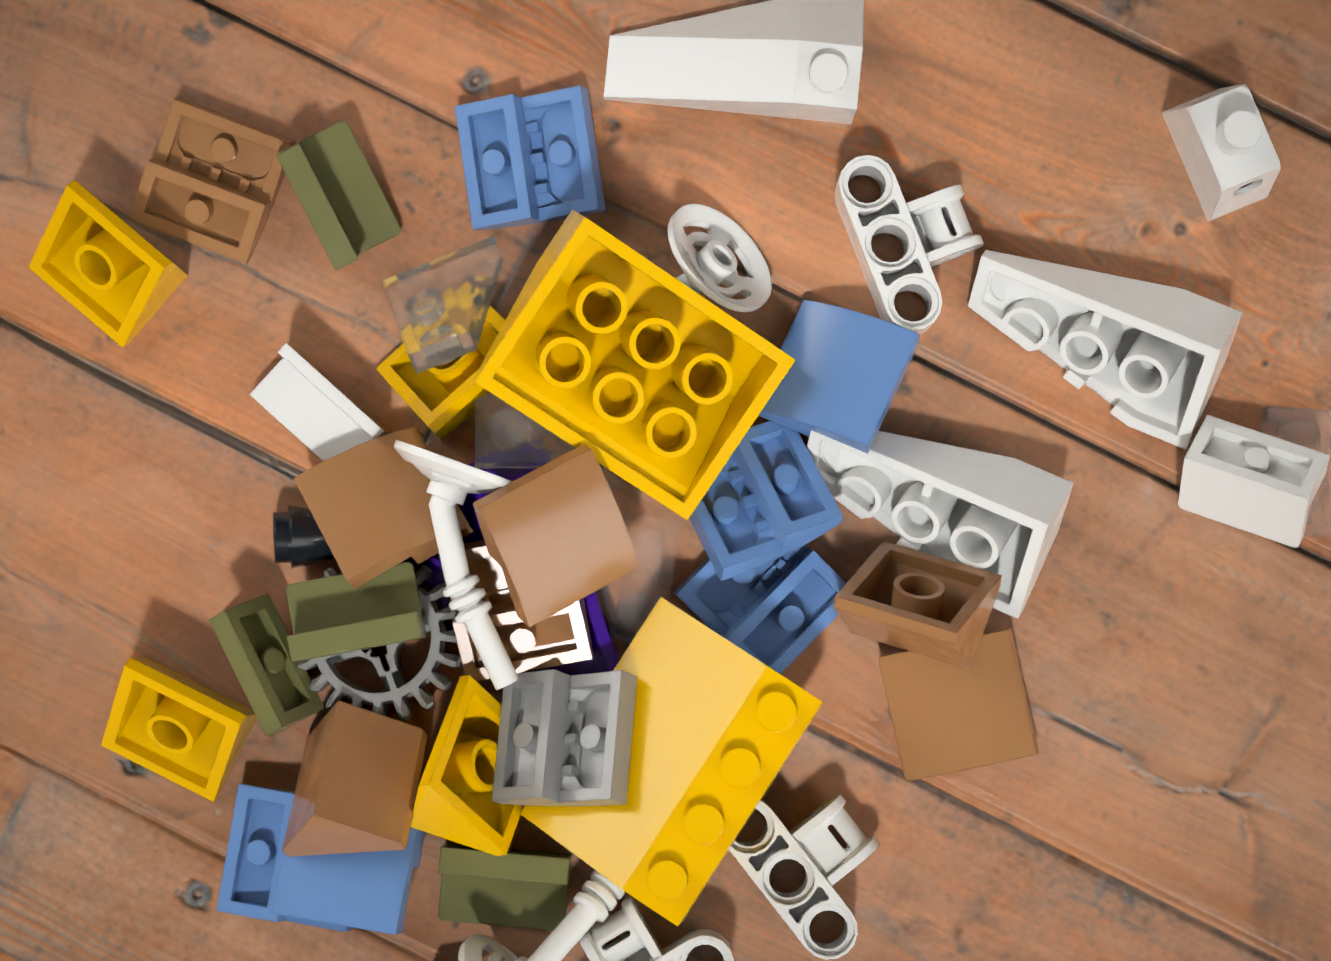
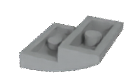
[492,669,637,806]

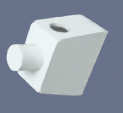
[1162,84,1281,222]

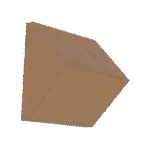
[834,541,1002,670]
[282,700,428,857]

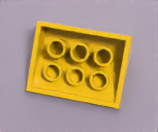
[473,210,796,520]
[520,597,824,927]

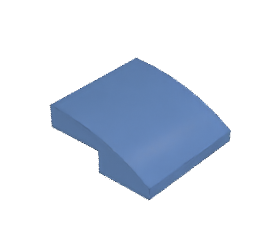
[455,85,606,231]
[758,300,920,454]
[689,421,843,581]
[673,545,846,674]
[216,783,353,932]
[271,827,425,935]

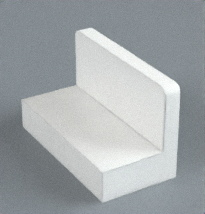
[249,343,388,461]
[1178,415,1330,548]

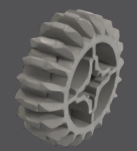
[298,558,462,721]

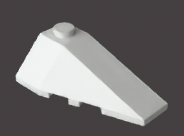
[603,0,864,124]
[968,250,1243,450]
[807,430,1074,619]

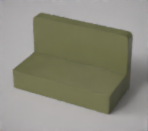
[276,121,401,271]
[286,562,427,662]
[209,594,324,736]
[438,843,572,931]

